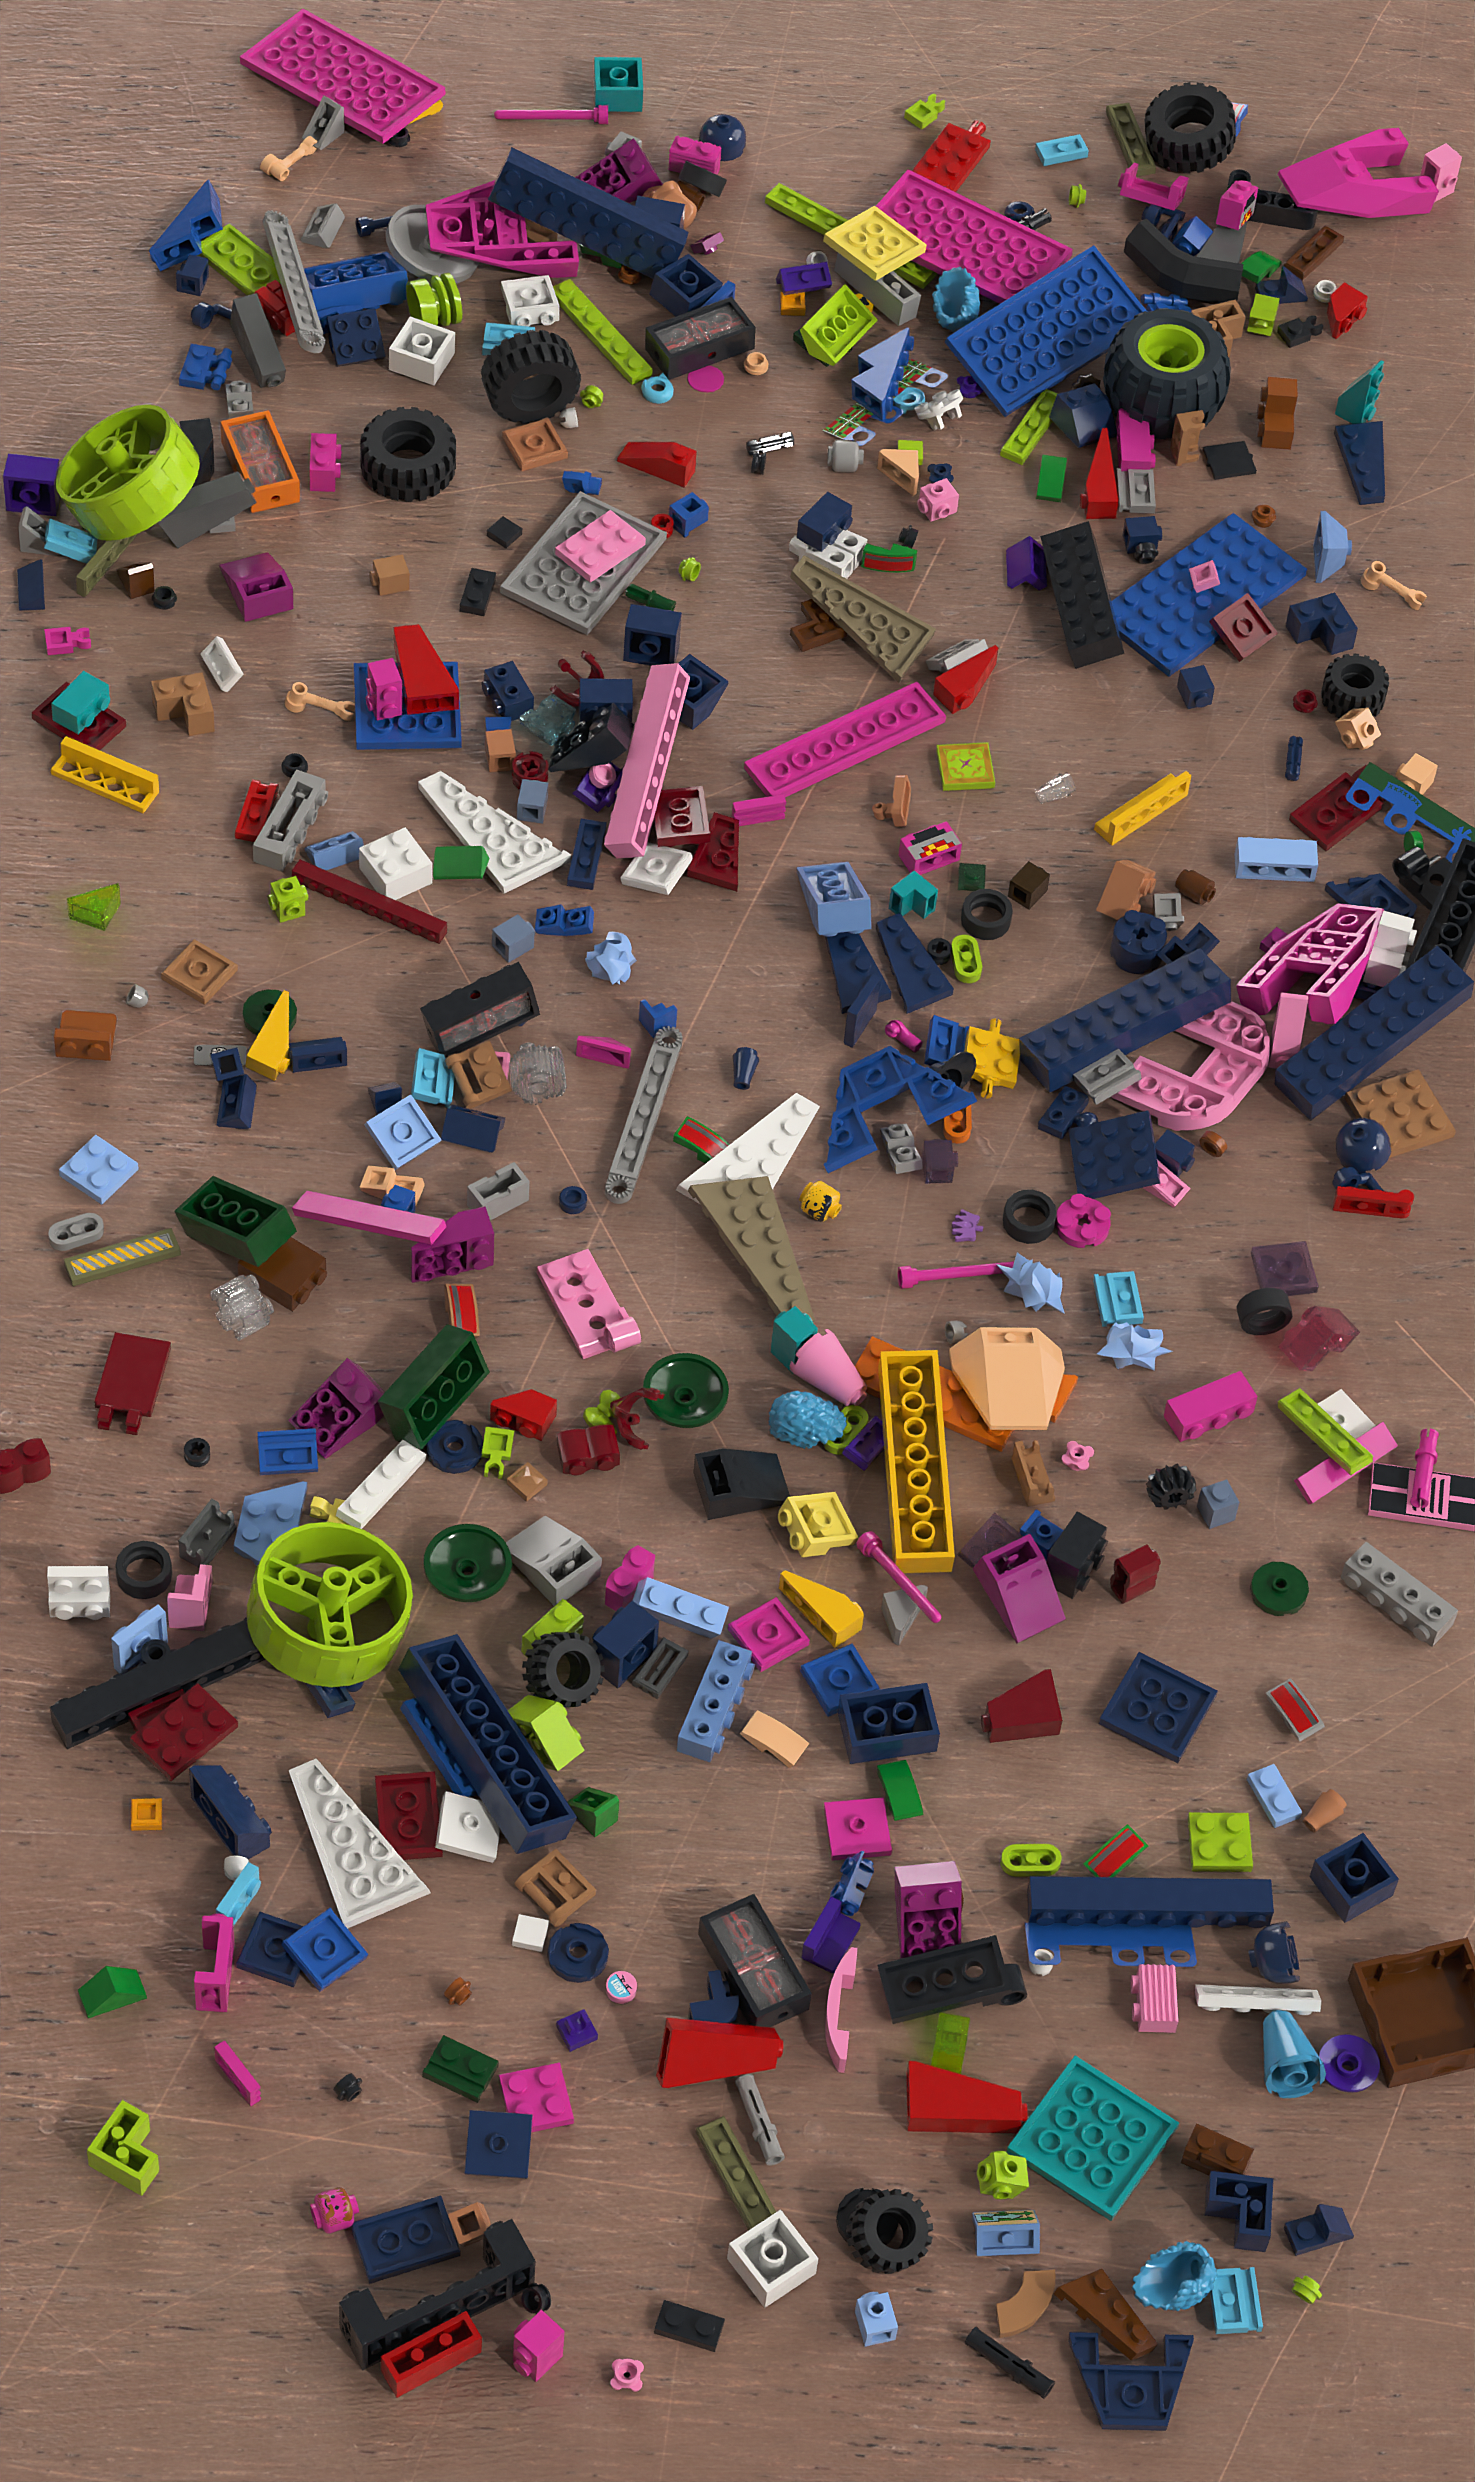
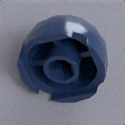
[699,114,746,161]
[1336,1118,1391,1174]
[1249,1921,1300,1984]

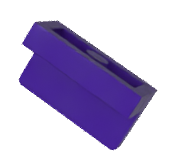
[776,262,832,295]
[1006,536,1047,591]
[801,1897,861,1973]

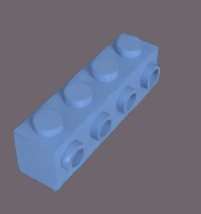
[677,1640,755,1762]

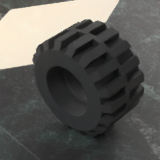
[1321,653,1389,718]
[522,1632,605,1708]
[846,2189,933,2274]

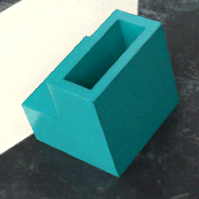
[888,871,938,919]

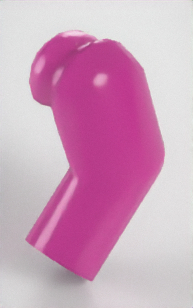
[885,1020,923,1052]

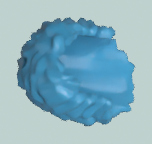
[932,267,980,332]
[768,1391,847,1449]
[1132,2241,1218,2311]

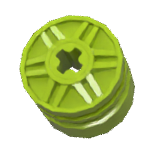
[406,272,462,326]

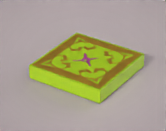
[936,742,995,791]

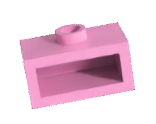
[1420,143,1462,202]

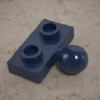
[1038,1086,1098,1139]
[305,1681,364,1718]

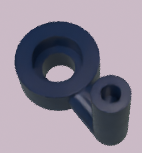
[1141,204,1186,227]
[191,302,232,329]
[1332,1167,1384,1191]

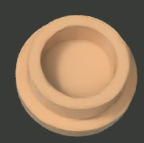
[744,352,769,375]

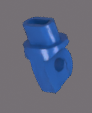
[562,471,602,495]

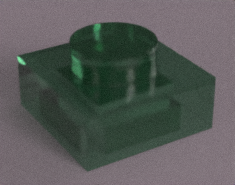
[958,863,986,891]

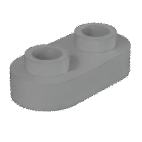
[48,1213,104,1251]

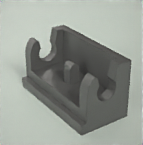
[179,1498,237,1568]

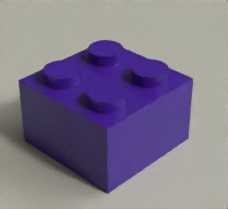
[3,454,61,516]

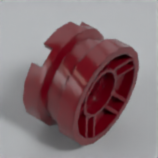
[512,751,549,790]

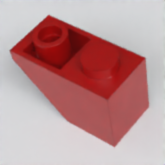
[1327,282,1368,339]
[490,1389,557,1441]

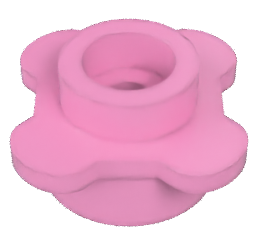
[1062,1441,1094,1471]
[610,2359,644,2392]

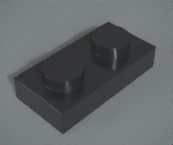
[459,568,496,616]
[654,2300,725,2352]

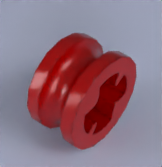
[651,513,674,538]

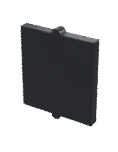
[1203,441,1257,480]

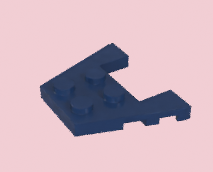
[1068,2332,1194,2431]

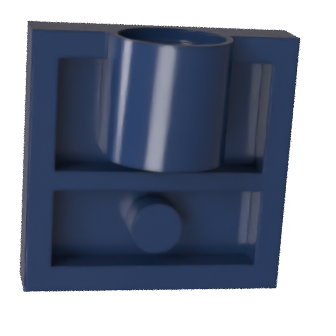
[326,308,386,367]

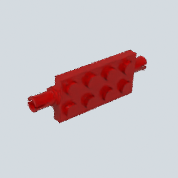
[912,120,991,192]

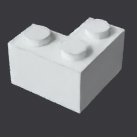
[1363,911,1417,987]

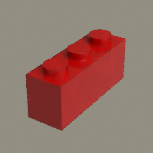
[381,2311,482,2398]

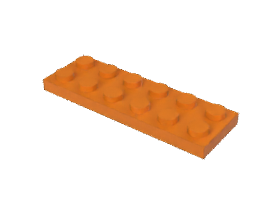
[855,1336,1014,1452]

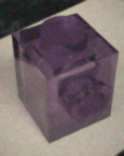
[922,1139,958,1184]

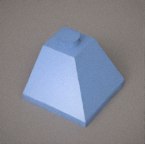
[1313,511,1352,583]

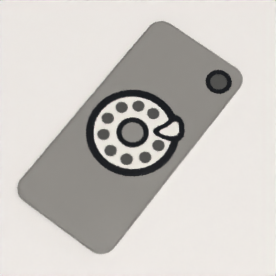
[194,1045,247,1065]

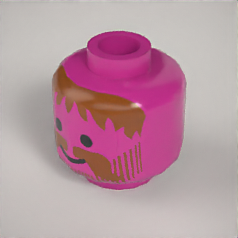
[310,2187,359,2234]

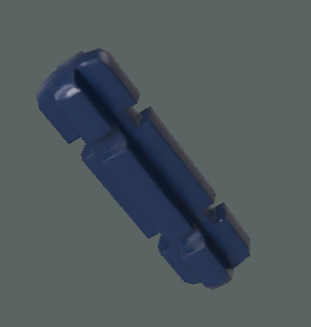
[1285,736,1303,781]

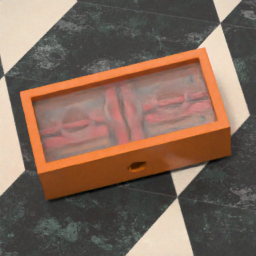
[221,410,300,513]

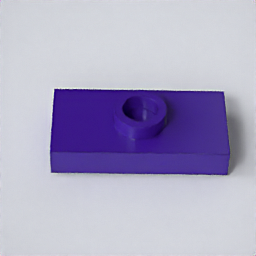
[842,1416,884,1471]

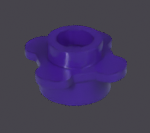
[957,376,983,398]

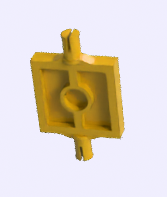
[964,1018,1020,1099]

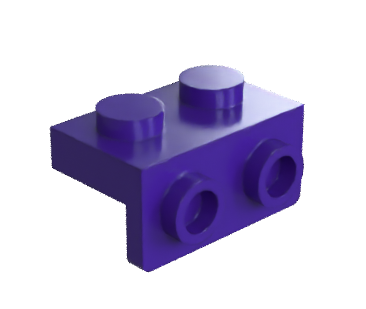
[573,762,625,813]

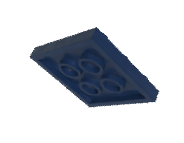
[1069,1110,1161,1199]
[1099,1652,1218,1763]

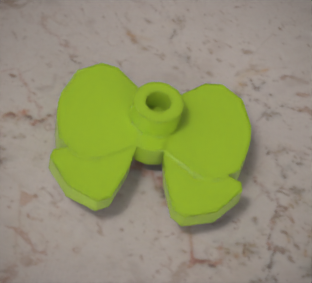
[583,1390,621,1434]

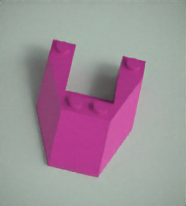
[1278,128,1439,218]
[425,180,579,278]
[1236,903,1384,1024]

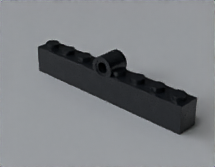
[50,1617,266,1749]

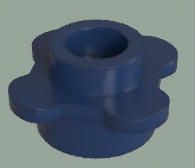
[927,463,954,483]

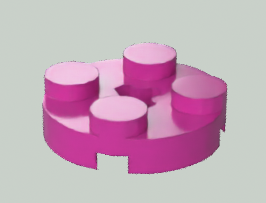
[1055,1194,1111,1248]

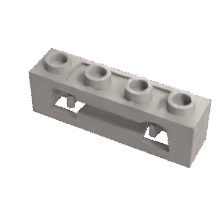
[253,770,328,872]

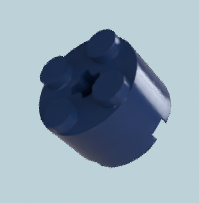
[1110,910,1167,974]

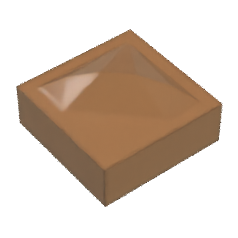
[507,1462,548,1502]

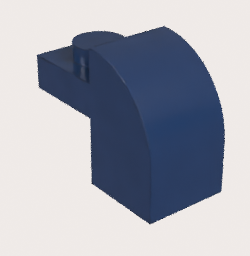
[1157,922,1220,964]
[688,1970,739,2024]

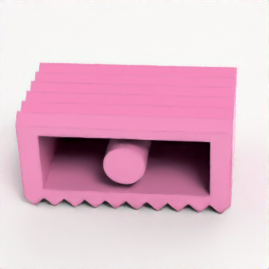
[1131,1964,1178,2033]

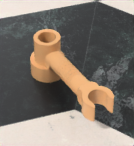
[260,136,317,181]
[1360,561,1427,610]
[285,682,355,721]

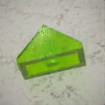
[67,883,121,931]

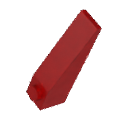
[1080,428,1119,519]

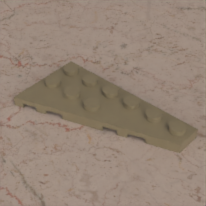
[790,555,936,683]
[688,1176,815,1323]

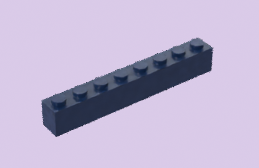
[1027,1876,1274,1928]

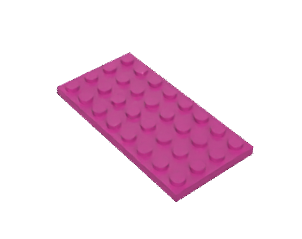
[240,9,446,144]
[876,170,1073,304]

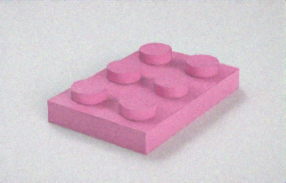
[555,510,646,583]

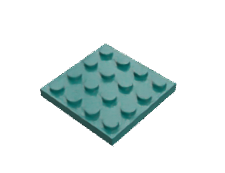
[1006,2055,1179,2221]

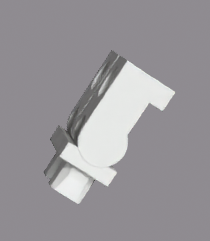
[789,530,867,579]

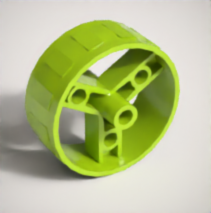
[56,404,200,541]
[246,1522,413,1687]

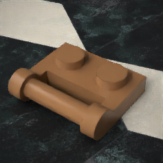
[445,1040,512,1109]
[514,1848,596,1927]

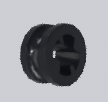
[751,451,767,475]
[927,938,952,965]
[184,1438,210,1467]

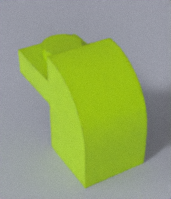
[1247,293,1280,337]

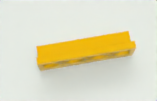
[51,736,159,814]
[1094,771,1191,846]

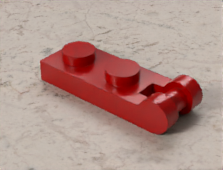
[235,779,279,842]
[1333,1186,1414,1219]

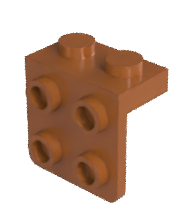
[54,1010,117,1061]

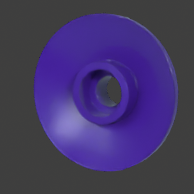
[1319,2034,1380,2093]

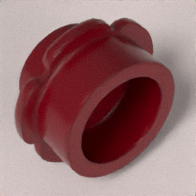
[1293,689,1318,713]

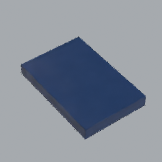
[350,2195,461,2284]

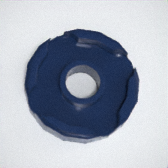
[426,1420,483,1474]
[547,1923,609,1983]

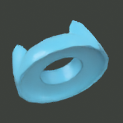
[641,373,674,404]
[893,387,925,415]

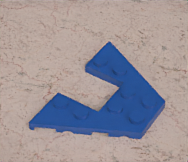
[824,1046,977,1173]

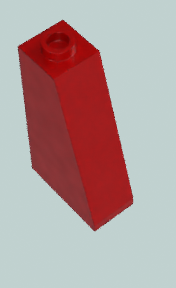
[393,624,459,715]
[656,2018,784,2088]
[906,2061,1028,2134]

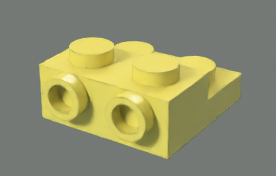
[778,1492,859,1557]

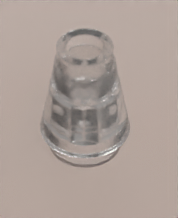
[1035,772,1076,804]

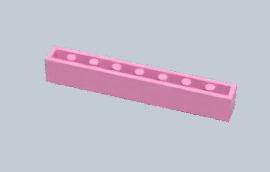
[604,663,690,859]

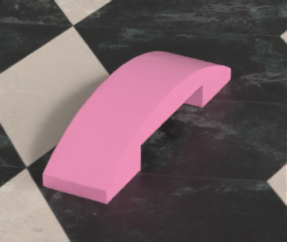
[825,1947,857,2073]

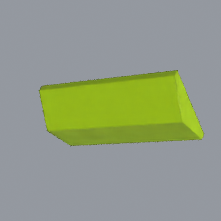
[800,284,878,366]

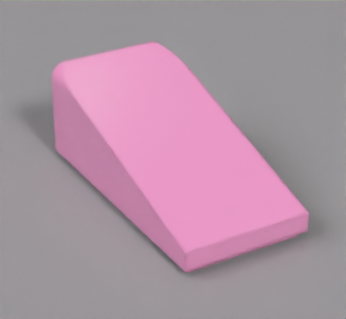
[1143,1160,1191,1208]

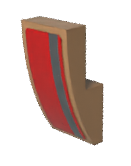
[444,1284,480,1338]

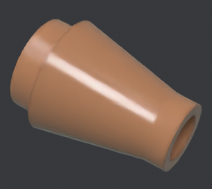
[1303,1789,1347,1833]

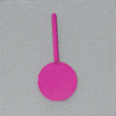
[687,366,724,393]

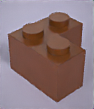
[1257,377,1298,450]

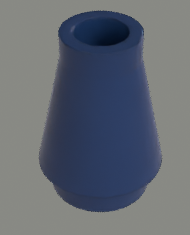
[732,1047,759,1090]

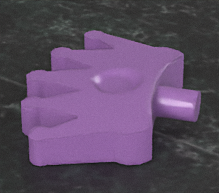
[952,1209,983,1242]

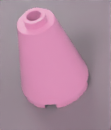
[790,1329,867,1406]

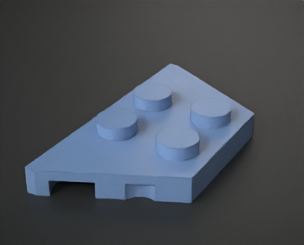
[234,1481,307,1566]

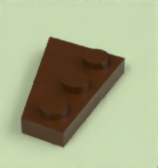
[1053,2269,1158,2361]

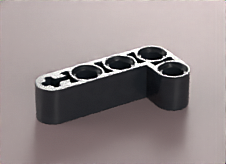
[1227,169,1318,230]

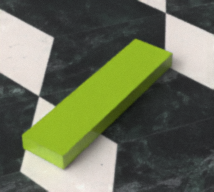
[1000,389,1058,465]
[1278,1388,1373,1476]

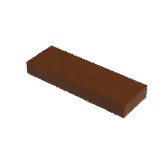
[1284,226,1344,281]

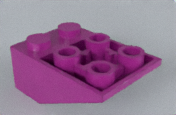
[575,138,663,203]
[219,552,294,622]
[411,1206,494,1283]
[288,1358,385,1459]
[973,1534,1066,1644]
[894,1861,962,1959]

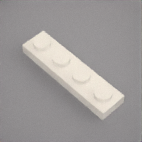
[336,1440,426,1529]
[1195,1984,1321,2015]

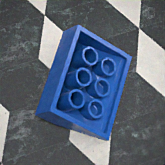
[304,252,408,311]

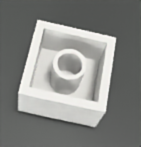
[389,317,455,385]
[359,827,433,900]
[727,2210,818,2308]

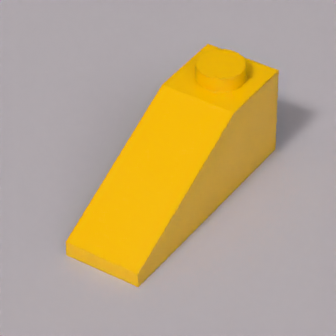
[245,990,290,1081]
[779,1570,864,1648]

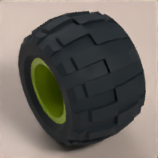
[1103,308,1231,440]

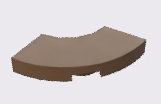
[995,2269,1056,2338]

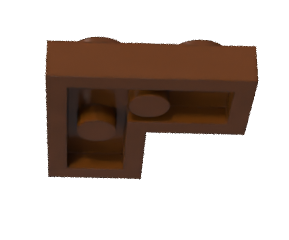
[790,599,847,652]

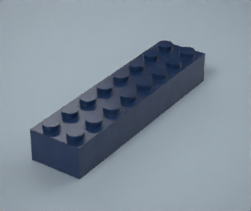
[488,147,689,279]
[1274,946,1474,1121]
[1019,948,1231,1093]
[398,1634,577,1854]

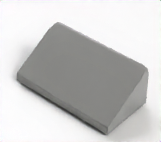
[301,203,345,248]

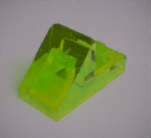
[931,2012,970,2074]

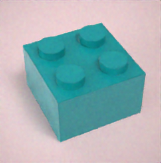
[593,57,643,112]

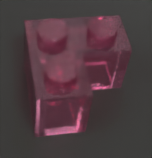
[1278,1306,1360,1371]

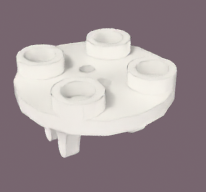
[914,389,963,431]

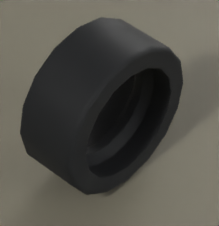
[678,161,727,197]
[961,889,1013,940]
[1003,1189,1057,1244]
[1236,1288,1293,1335]
[115,1541,172,1599]

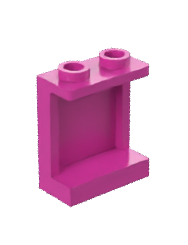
[1118,163,1189,211]
[194,1914,235,2012]

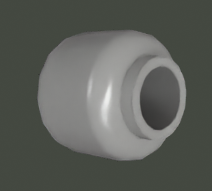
[827,440,864,473]

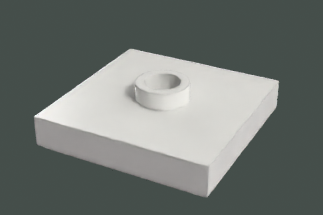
[620,842,693,895]
[1318,1389,1375,1439]
[435,1791,500,1863]

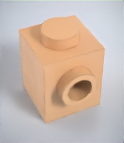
[1396,753,1438,795]

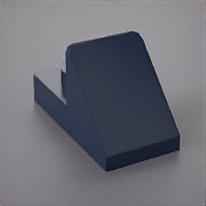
[1255,266,1308,304]
[368,1082,402,1116]
[1284,2204,1354,2256]

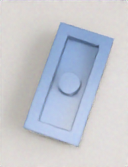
[1247,1764,1302,1828]

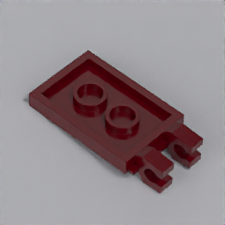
[1289,765,1386,851]
[94,1332,171,1435]

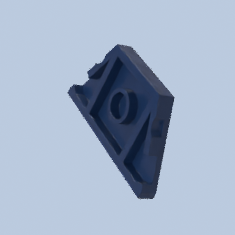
[1325,873,1417,919]

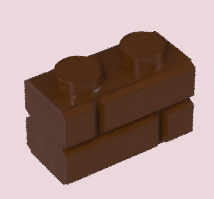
[1181,2123,1254,2175]

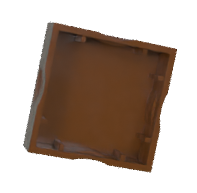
[1348,1937,1475,2088]

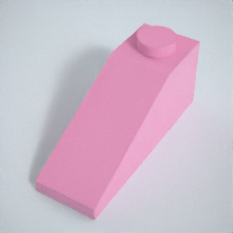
[1268,993,1308,1068]

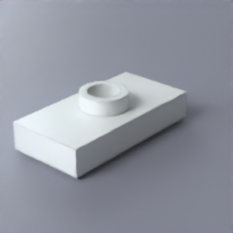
[201,636,244,692]

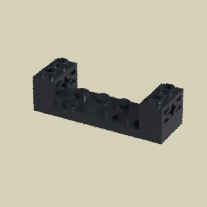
[339,2219,536,2371]

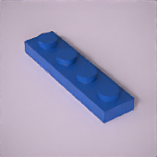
[400,1698,478,1797]

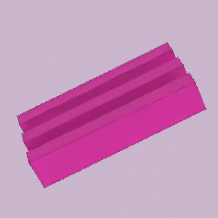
[731,794,786,826]
[214,2040,261,2107]

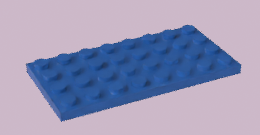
[945,245,1148,417]
[1111,513,1307,677]

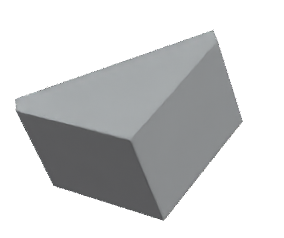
[302,96,344,150]
[18,506,59,556]
[881,1585,928,1646]

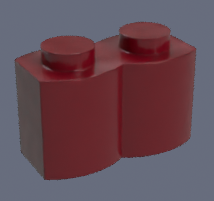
[557,1424,620,1476]
[0,1438,51,1494]
[1110,1544,1161,1604]

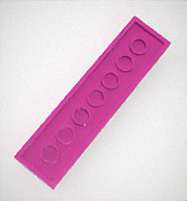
[744,682,946,797]

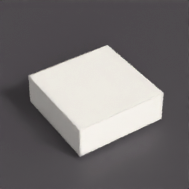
[512,1914,549,1952]

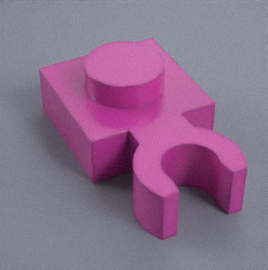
[44,627,91,655]

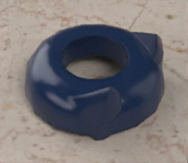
[1004,201,1035,222]

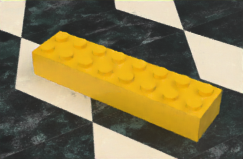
[878,1350,955,1573]

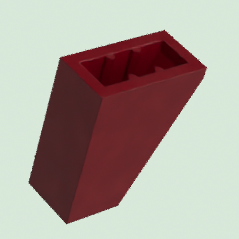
[981,1669,1063,1743]

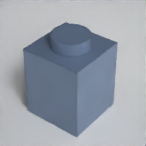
[517,779,548,824]
[492,914,535,963]
[1197,1479,1240,1529]

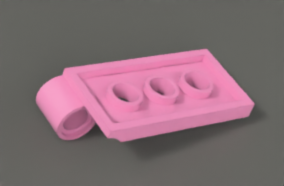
[537,1249,641,1359]

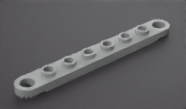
[605,1026,683,1204]

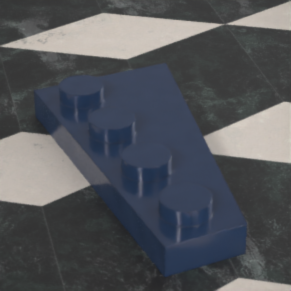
[1334,421,1385,505]
[876,913,954,1014]
[825,932,892,1014]

